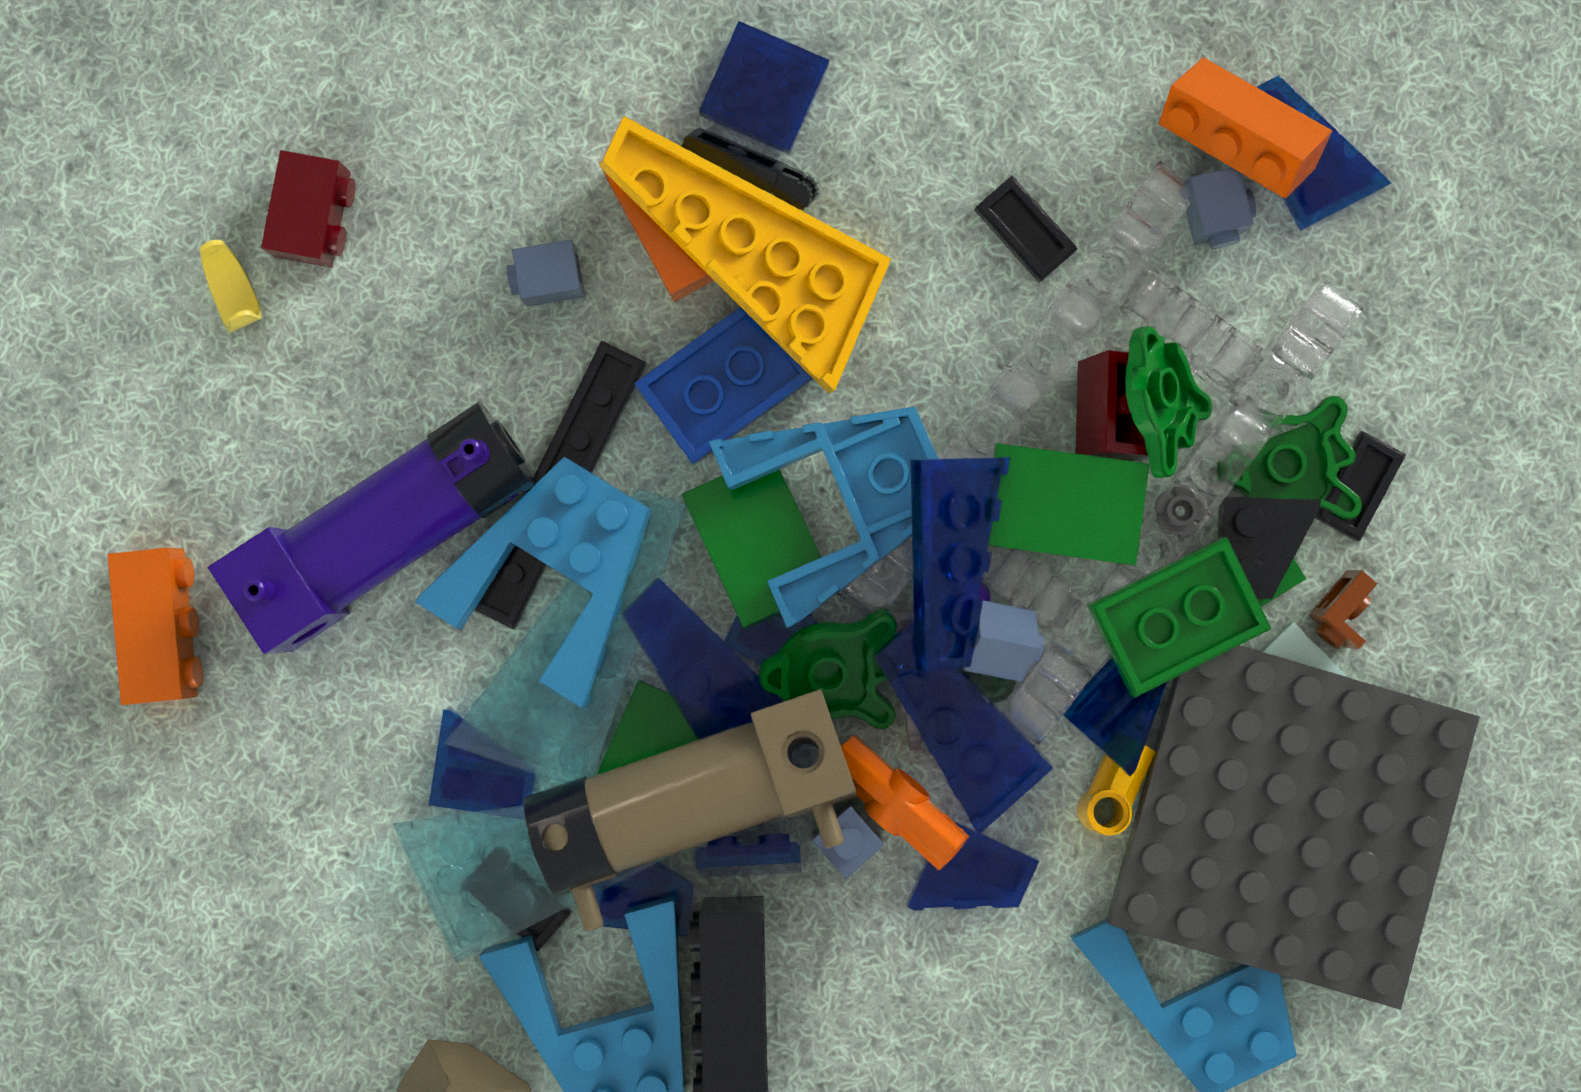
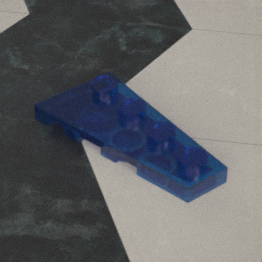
[911,457,1011,671]
[621,578,784,740]
[875,619,1053,836]

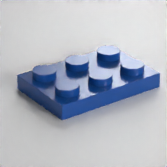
[634,307,813,466]

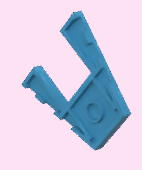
[709,406,956,629]
[415,457,652,709]
[479,895,686,1092]
[1071,919,1297,1092]

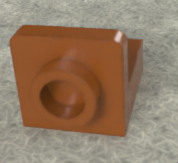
[1308,570,1378,649]

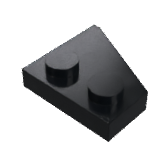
[1218,496,1321,599]

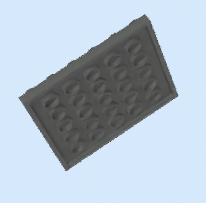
[1106,645,1480,1010]

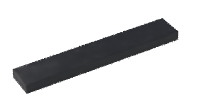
[475,340,647,629]

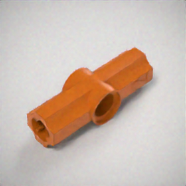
[841,735,970,870]

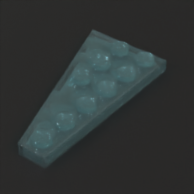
[444,488,686,783]
[393,805,676,963]

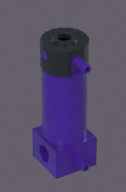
[207,401,536,654]

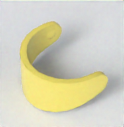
[199,240,262,333]

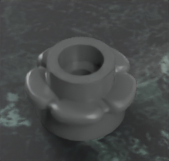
[1155,486,1206,537]

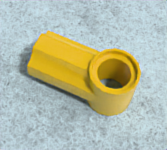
[1077,733,1155,836]

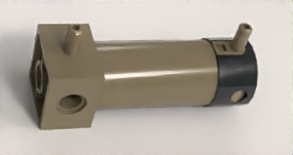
[524,689,856,932]

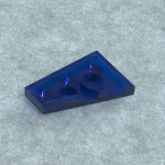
[1257,75,1392,231]

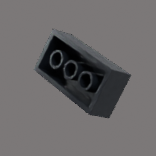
[690,896,768,1092]

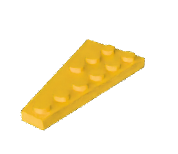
[599,116,891,394]

